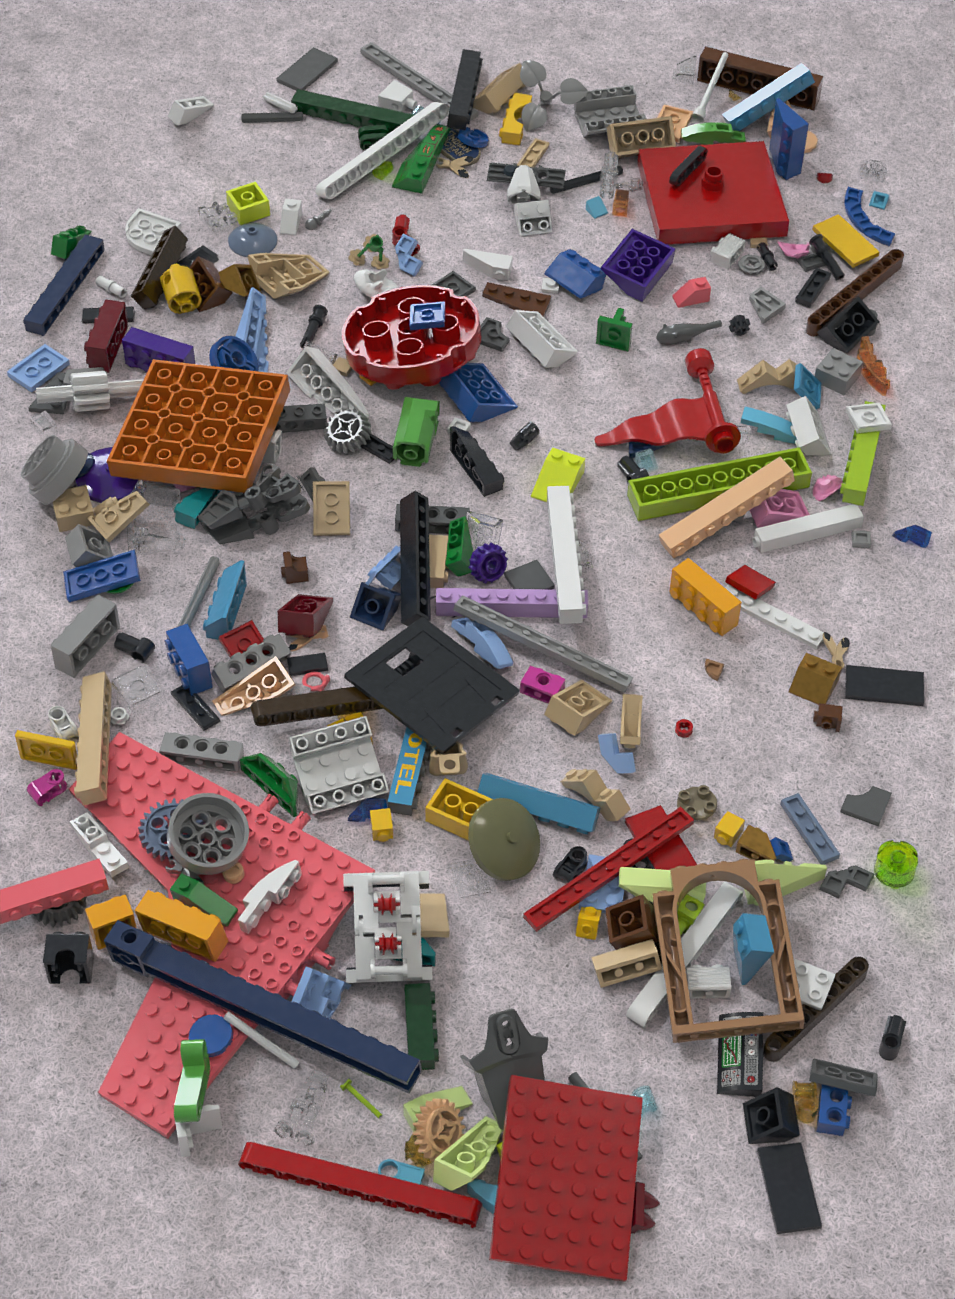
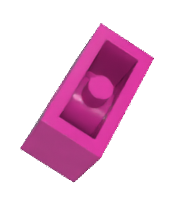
[520,666,565,704]

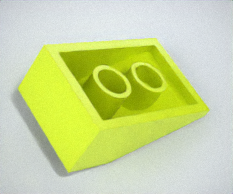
[531,447,586,502]

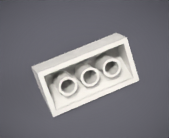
[506,310,578,368]

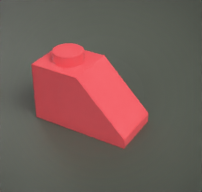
[672,277,711,308]

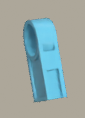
[378,1159,425,1185]

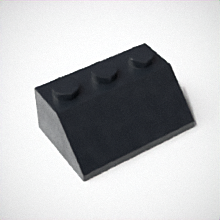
[817,296,880,354]

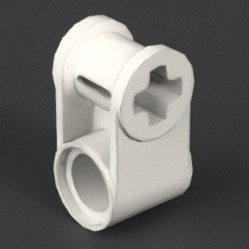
[48,706,79,740]

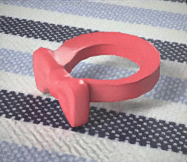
[302,671,330,692]

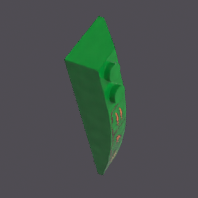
[392,124,451,194]

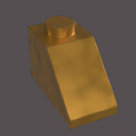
[736,825,776,863]

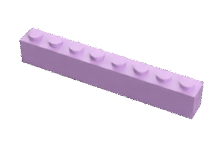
[436,588,588,618]

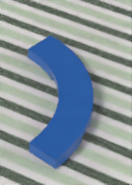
[844,187,895,247]

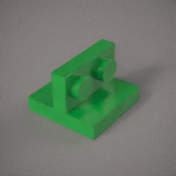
[596,308,633,352]

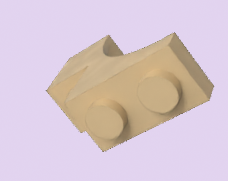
[737,359,797,394]
[619,694,643,748]
[560,769,631,821]

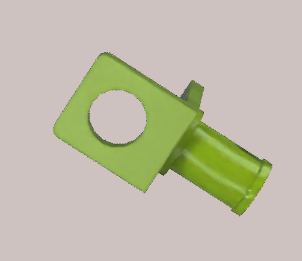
[677,894,705,936]

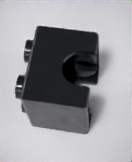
[43,931,94,984]

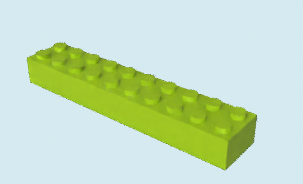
[627,447,812,521]

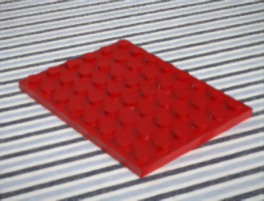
[489,1075,643,1281]

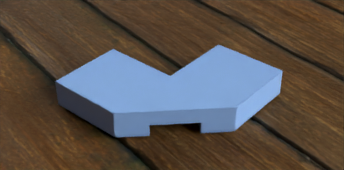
[395,233,423,277]
[598,733,636,774]

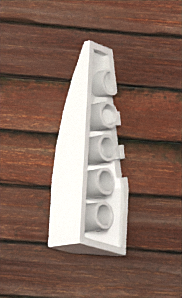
[286,346,369,418]

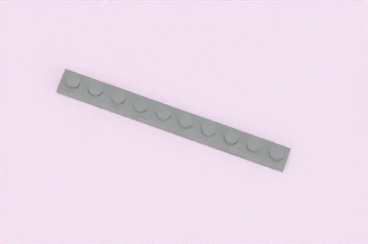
[360,42,478,121]
[453,595,633,693]

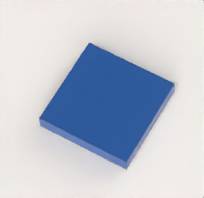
[409,302,446,330]

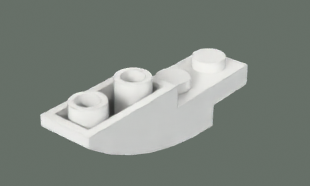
[70,812,129,878]
[238,860,302,934]

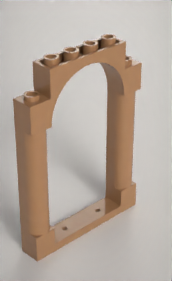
[653,859,804,1043]

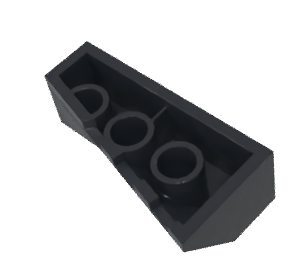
[450,426,505,497]

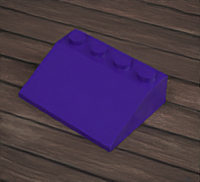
[601,228,676,302]

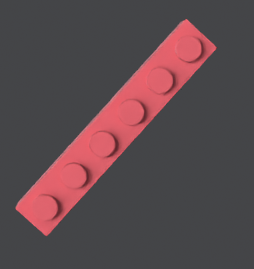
[0,858,109,924]

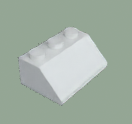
[786,396,831,456]

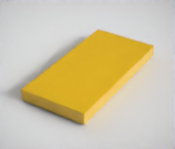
[812,214,880,268]

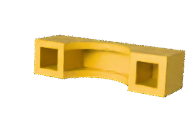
[499,93,532,146]

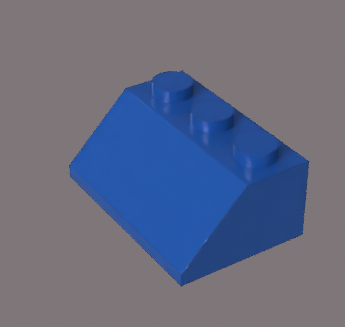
[544,249,606,299]

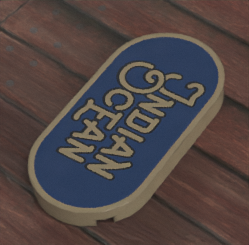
[440,128,480,166]

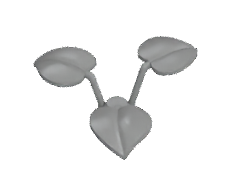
[520,60,588,132]

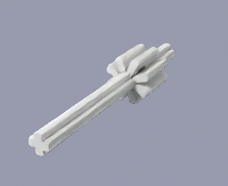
[36,371,144,412]

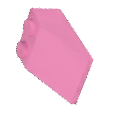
[749,489,810,528]

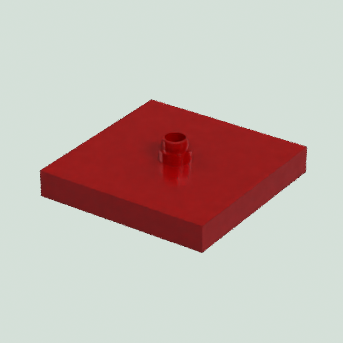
[638,141,789,245]

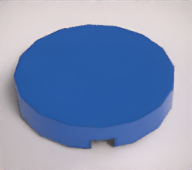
[458,127,489,148]
[189,1015,233,1057]

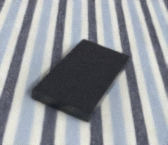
[845,665,924,706]
[757,1142,822,1234]

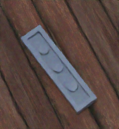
[780,793,840,865]

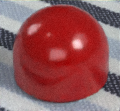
[817,173,833,183]

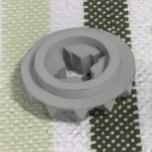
[738,255,765,276]

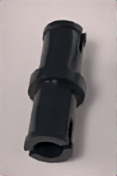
[757,242,778,271]

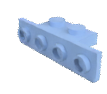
[366,545,401,590]

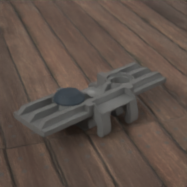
[487,163,566,189]

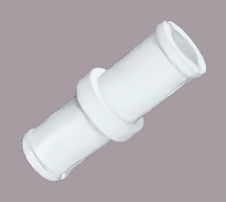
[95,276,127,298]

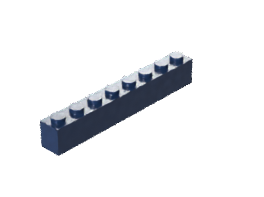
[23,234,105,336]

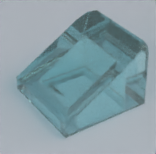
[635,449,658,472]

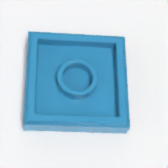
[794,363,822,409]

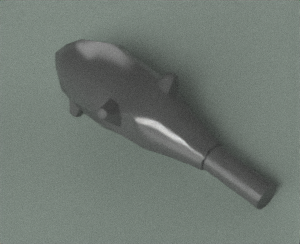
[656,320,722,345]

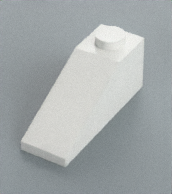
[168,96,214,126]
[463,249,513,280]

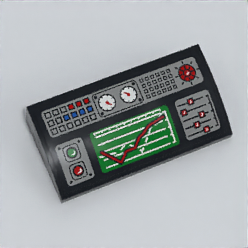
[717,1012,764,1097]

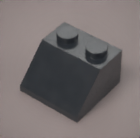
[743,1087,800,1144]

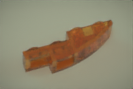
[856,336,890,396]

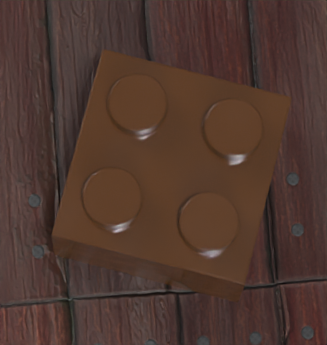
[605,894,659,950]

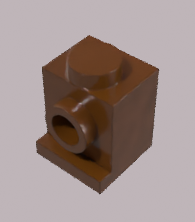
[813,703,843,732]

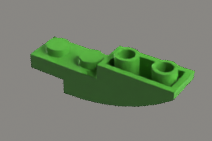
[681,122,746,145]

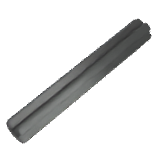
[241,112,303,123]

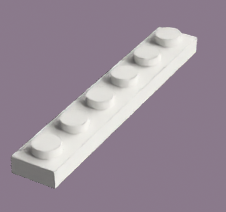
[725,584,824,650]

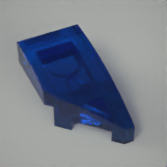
[892,525,932,548]
[348,798,387,822]

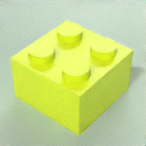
[226,181,270,225]

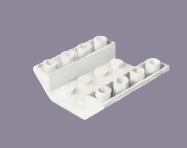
[289,716,389,815]

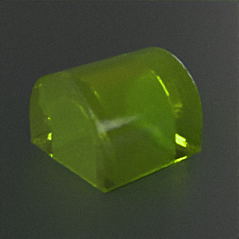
[371,161,394,180]

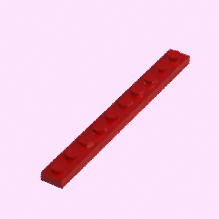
[523,806,694,932]

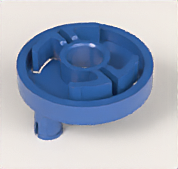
[209,336,259,371]

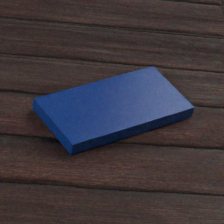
[63,550,141,602]

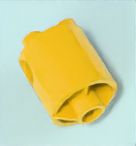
[160,264,201,314]

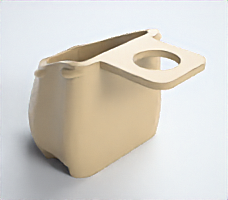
[429,742,468,776]

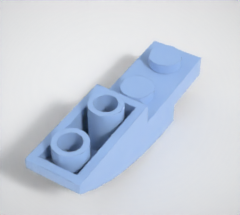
[451,617,513,669]

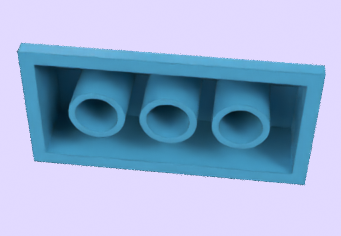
[203,560,247,640]

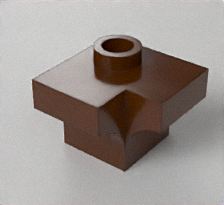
[281,551,309,584]

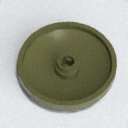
[468,798,540,881]

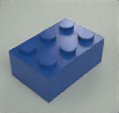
[164,624,213,696]

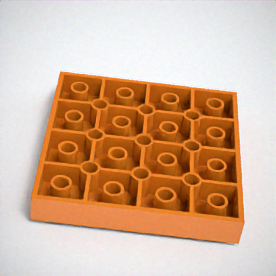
[107,359,290,493]

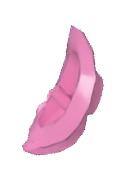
[777,241,810,259]
[813,475,843,501]

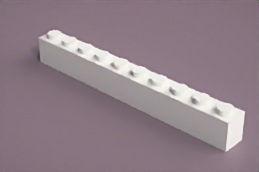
[547,486,586,624]

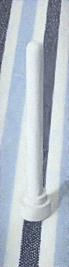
[692,52,728,120]

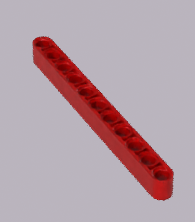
[238,1142,482,1228]

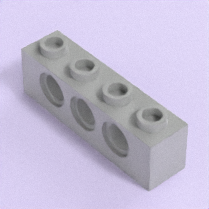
[211,633,292,693]
[159,732,244,772]

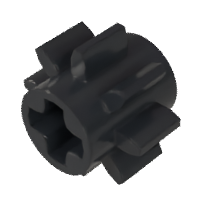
[729,315,751,336]

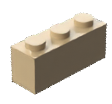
[429,535,449,589]
[591,939,662,988]

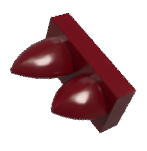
[631,1181,660,1234]

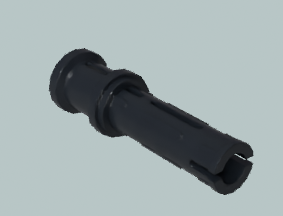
[809,234,845,280]
[300,304,328,348]

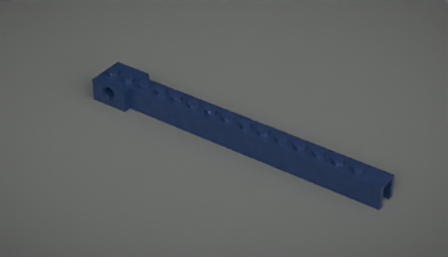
[104,920,422,1094]

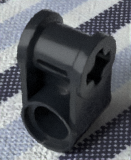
[553,846,587,883]

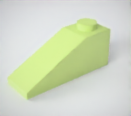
[403,1086,473,1132]

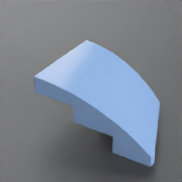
[292,966,351,1019]

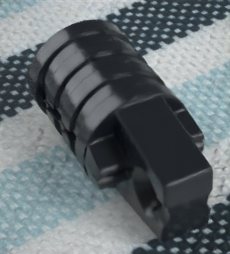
[509,422,540,451]

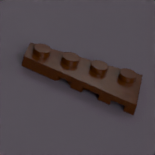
[482,282,552,317]

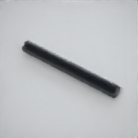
[549,165,623,194]

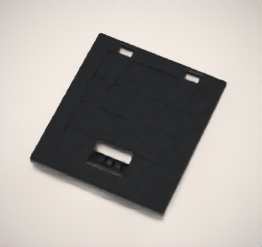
[344,617,520,754]

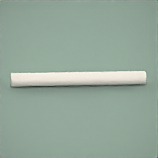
[223,1011,299,1069]

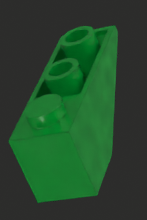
[51,225,92,259]
[446,516,473,577]

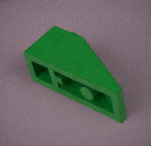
[170,873,238,927]

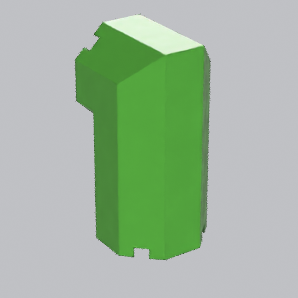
[393,397,440,467]

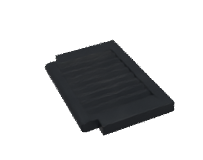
[176,245,219,268]

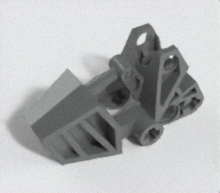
[198,463,310,544]

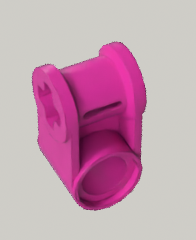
[27,769,67,806]

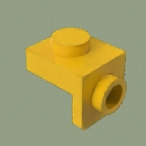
[575,907,602,940]

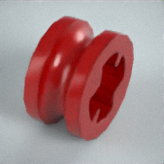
[675,719,693,738]

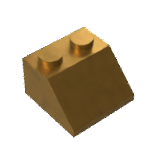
[218,264,262,297]
[789,652,842,705]

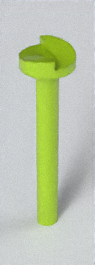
[340,1079,382,1118]

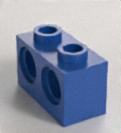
[816,1084,852,1136]

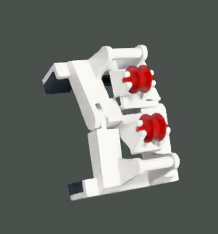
[343,871,432,983]

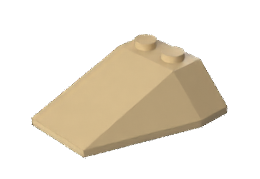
[248,253,330,299]

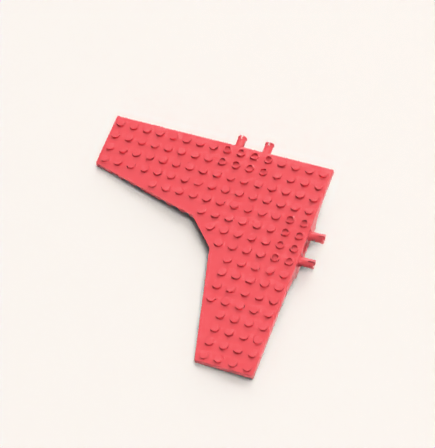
[69,732,375,1139]

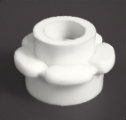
[110,707,129,725]

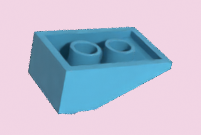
[733,913,774,985]

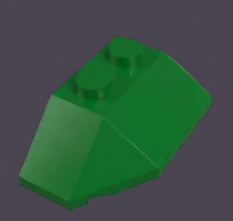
[240,753,298,818]

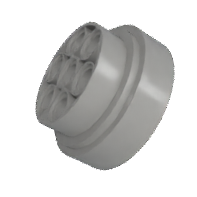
[21,435,88,505]
[167,793,249,875]

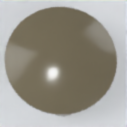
[677,785,717,820]

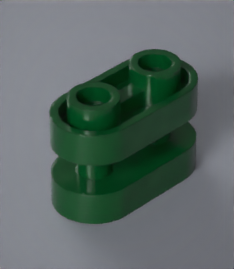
[358,125,389,150]

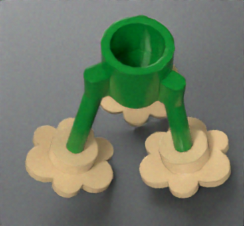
[348,234,390,270]

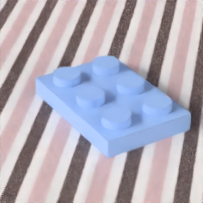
[7,344,70,392]
[579,854,625,913]

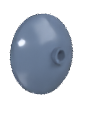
[228,223,277,257]

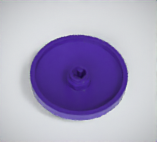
[75,447,147,503]

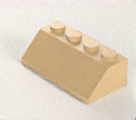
[473,63,525,114]

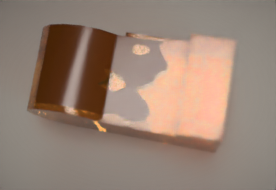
[612,189,629,217]

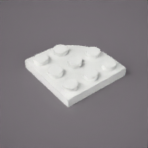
[125,208,181,255]

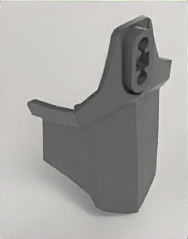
[460,1009,548,1130]

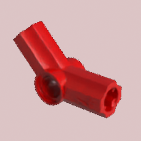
[392,214,420,256]

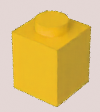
[370,808,393,842]
[714,811,745,847]

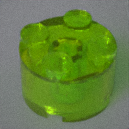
[873,840,918,889]

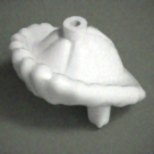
[353,269,399,298]

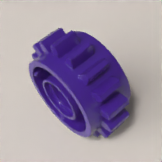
[469,542,508,584]

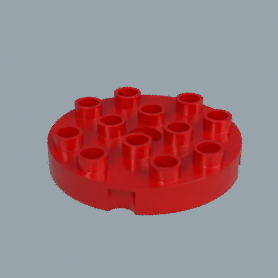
[342,285,482,390]

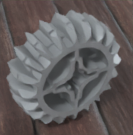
[324,408,371,454]

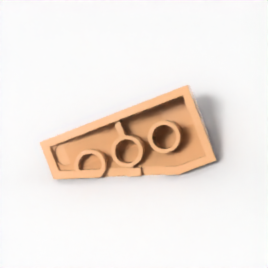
[212,656,295,716]

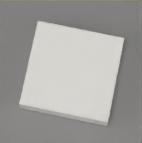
[845,403,892,433]

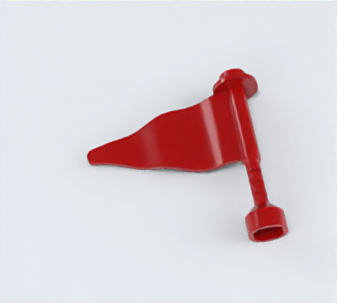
[594,348,741,454]

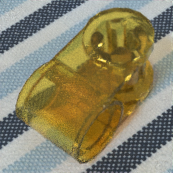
[792,1081,819,1124]

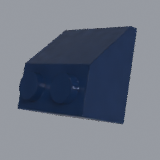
[350,582,401,631]

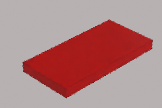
[625,805,697,870]

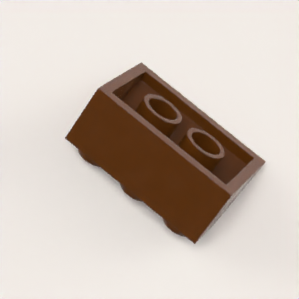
[189,256,233,312]

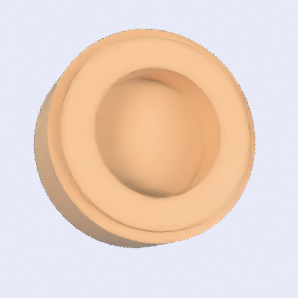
[223,862,245,884]

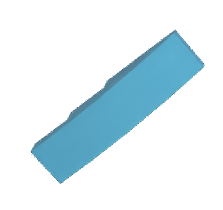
[741,406,797,444]

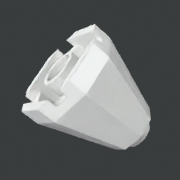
[507,165,540,205]

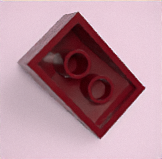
[277,594,333,638]

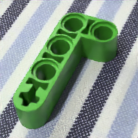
[174,1039,210,1123]

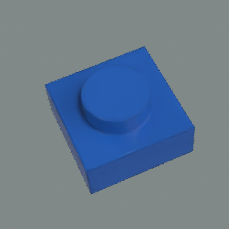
[770,837,793,862]

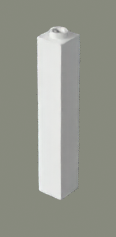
[752,504,864,553]

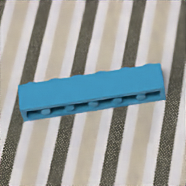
[722,63,815,131]
[477,773,601,834]

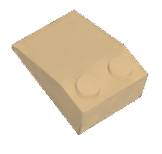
[544,680,612,736]

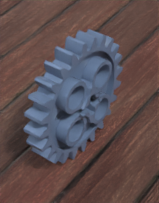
[138,798,205,861]

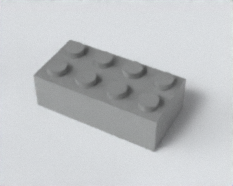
[51,595,120,678]

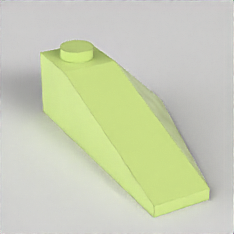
[744,860,827,906]
[619,867,706,916]
[433,1116,503,1191]

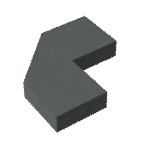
[820,865,874,898]

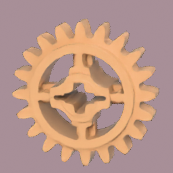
[412,1099,466,1162]

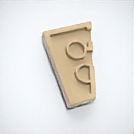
[87,491,150,543]

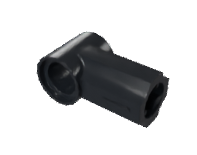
[617,455,649,483]
[114,632,155,663]
[879,1015,906,1061]

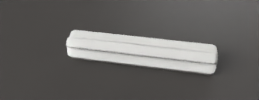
[263,92,297,113]

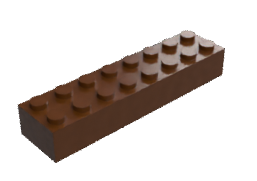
[697,46,823,111]

